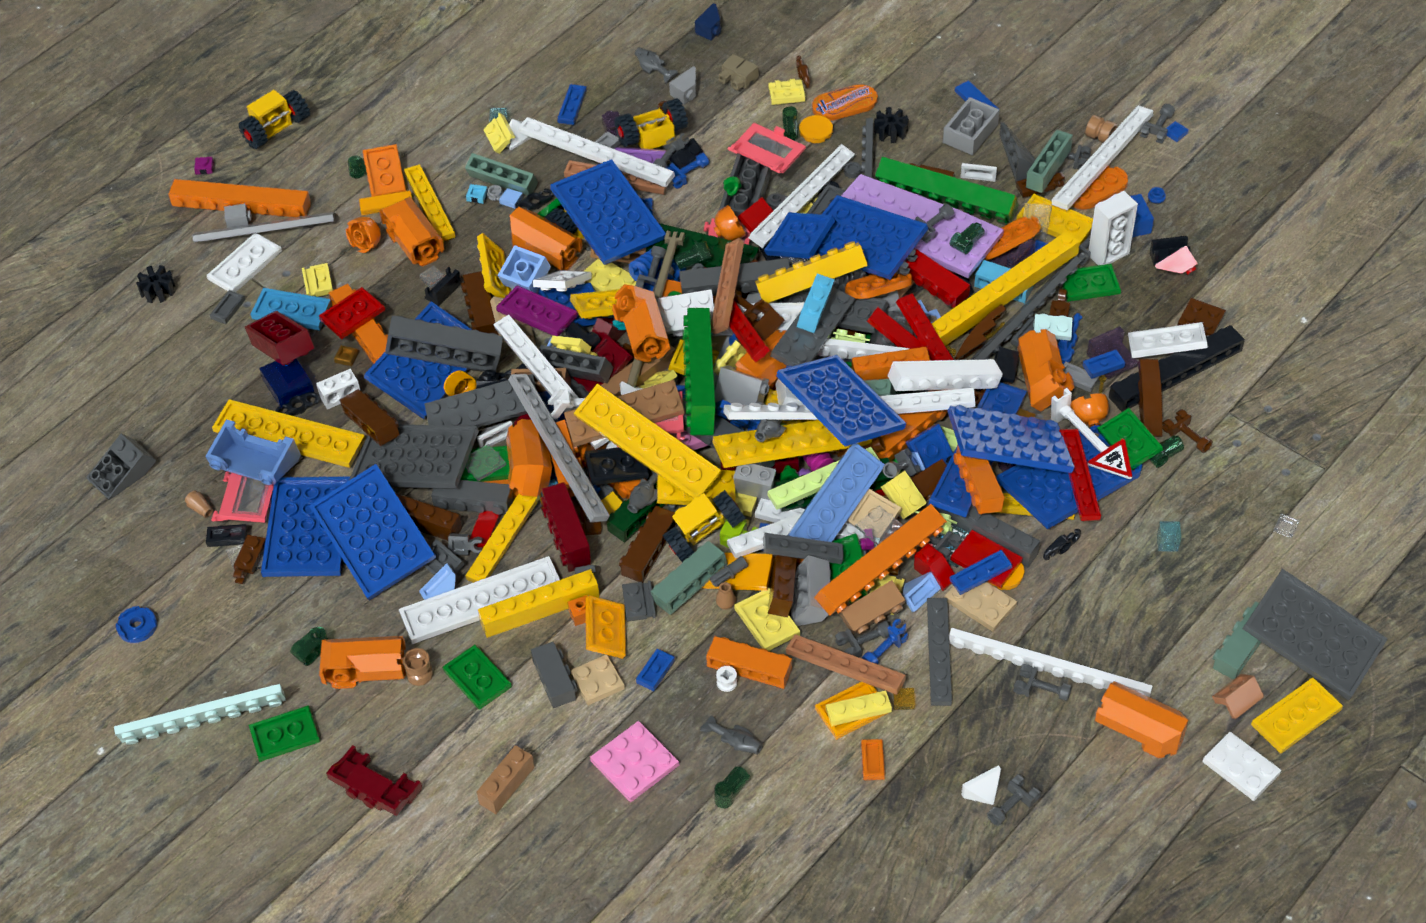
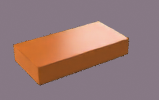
[861,739,885,780]

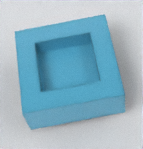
[466,184,488,203]

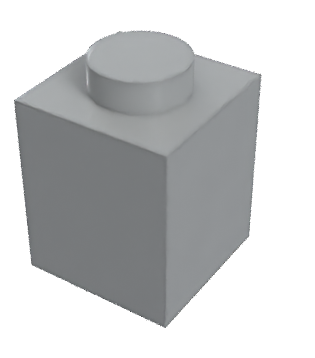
[224,204,252,228]

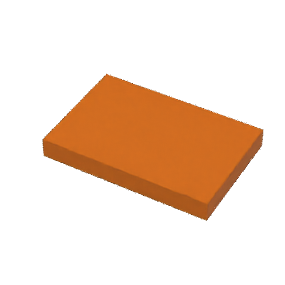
[362,144,406,197]

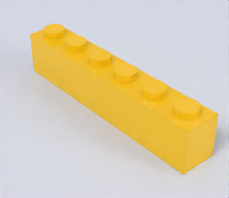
[755,241,868,303]
[478,569,600,638]

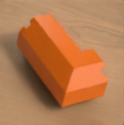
[379,197,444,267]
[510,207,582,271]
[612,284,671,362]
[1017,329,1075,412]
[735,330,787,389]
[506,419,552,497]
[319,636,406,689]
[1095,681,1188,758]

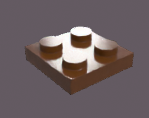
[1177,298,1226,336]

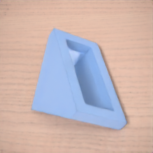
[419,563,455,600]
[902,572,941,612]

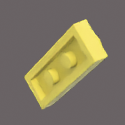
[826,690,892,726]

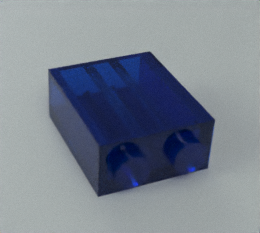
[259,359,314,409]

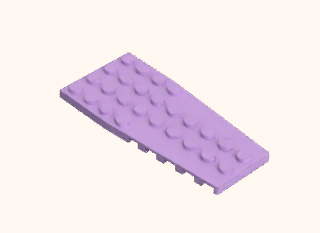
[841,174,1004,278]

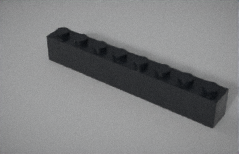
[1108,325,1245,412]

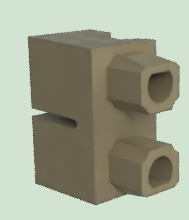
[719,54,759,91]

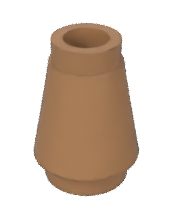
[185,491,213,518]
[716,582,736,610]

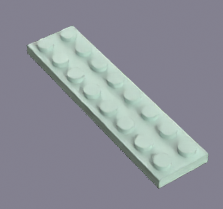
[114,684,286,745]

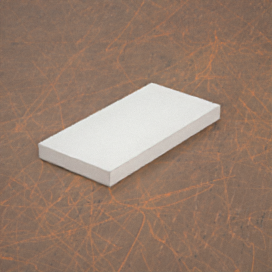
[207,233,282,292]
[1128,322,1208,358]

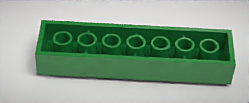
[875,156,1019,225]
[682,308,715,435]

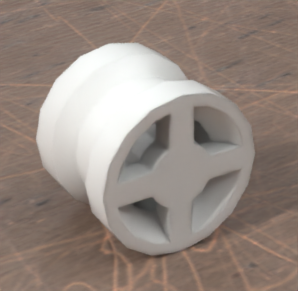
[716,666,737,692]

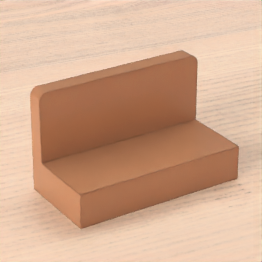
[1212,674,1264,719]

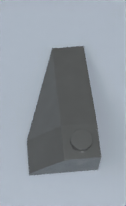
[999,122,1035,182]

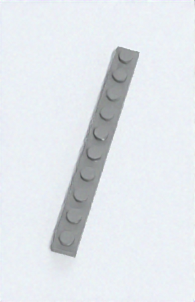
[508,374,610,522]

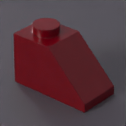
[592,318,626,342]

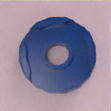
[116,606,157,643]

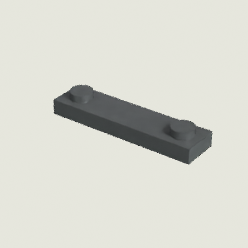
[763,533,843,564]

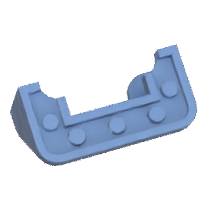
[205,419,301,485]

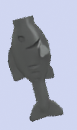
[635,47,678,84]
[755,419,792,442]
[627,471,657,513]
[700,716,763,755]

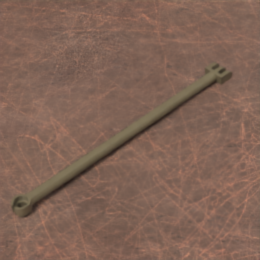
[620,231,685,393]

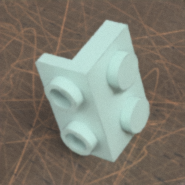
[1033,314,1072,341]

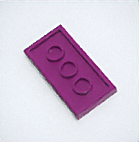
[496,285,578,336]

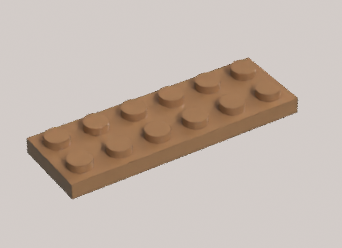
[564,380,685,447]

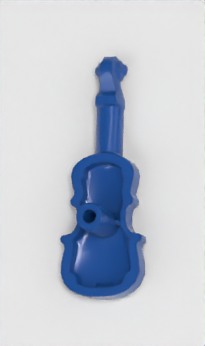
[1058,313,1083,364]

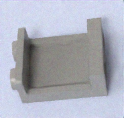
[715,365,769,405]
[733,464,776,502]

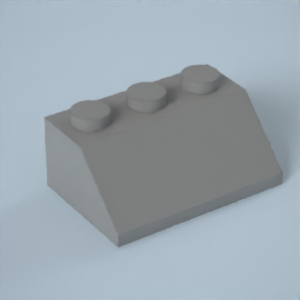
[791,555,831,626]

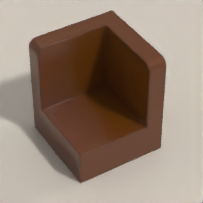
[580,505,602,535]

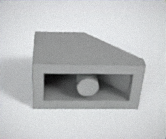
[669,66,696,105]

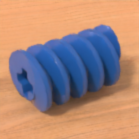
[629,249,664,281]

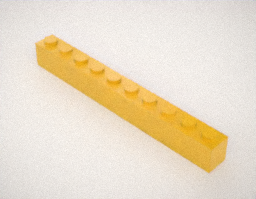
[931,230,1080,346]

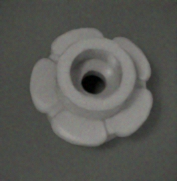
[487,185,504,201]

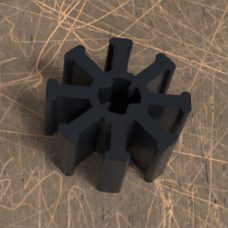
[874,107,909,143]
[136,265,176,303]

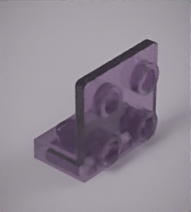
[987,239,1036,268]
[1087,326,1138,379]

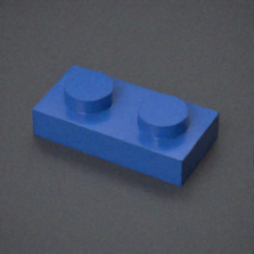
[1082,350,1125,379]
[636,649,675,692]

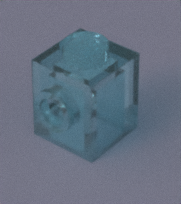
[1157,521,1181,552]

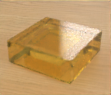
[893,688,915,710]

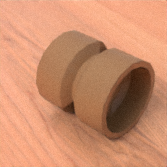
[1085,115,1117,143]
[403,648,433,686]

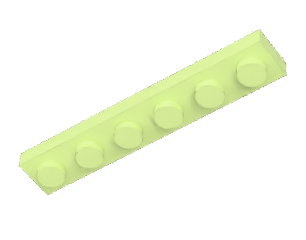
[768,447,880,510]

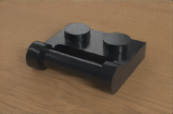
[476,369,512,388]

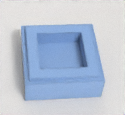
[499,188,523,209]

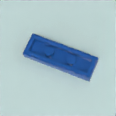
[955,81,999,109]
[557,84,587,125]
[950,550,1012,595]

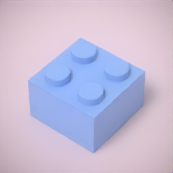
[498,245,551,293]

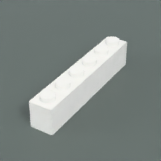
[888,359,1003,391]

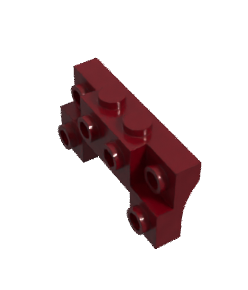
[326,745,422,816]

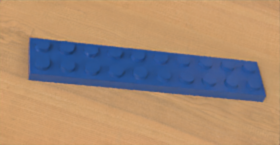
[929,382,1027,518]

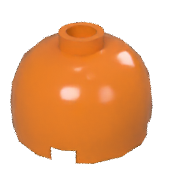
[713,205,746,241]
[346,216,381,253]
[1071,393,1109,428]

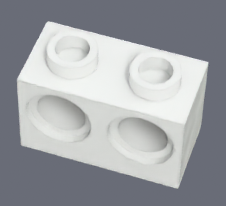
[316,369,360,410]

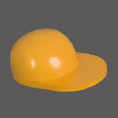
[444,370,476,396]

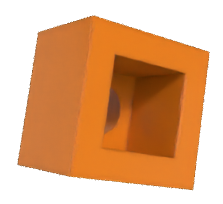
[567,596,587,626]

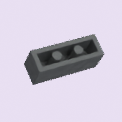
[530,641,578,708]

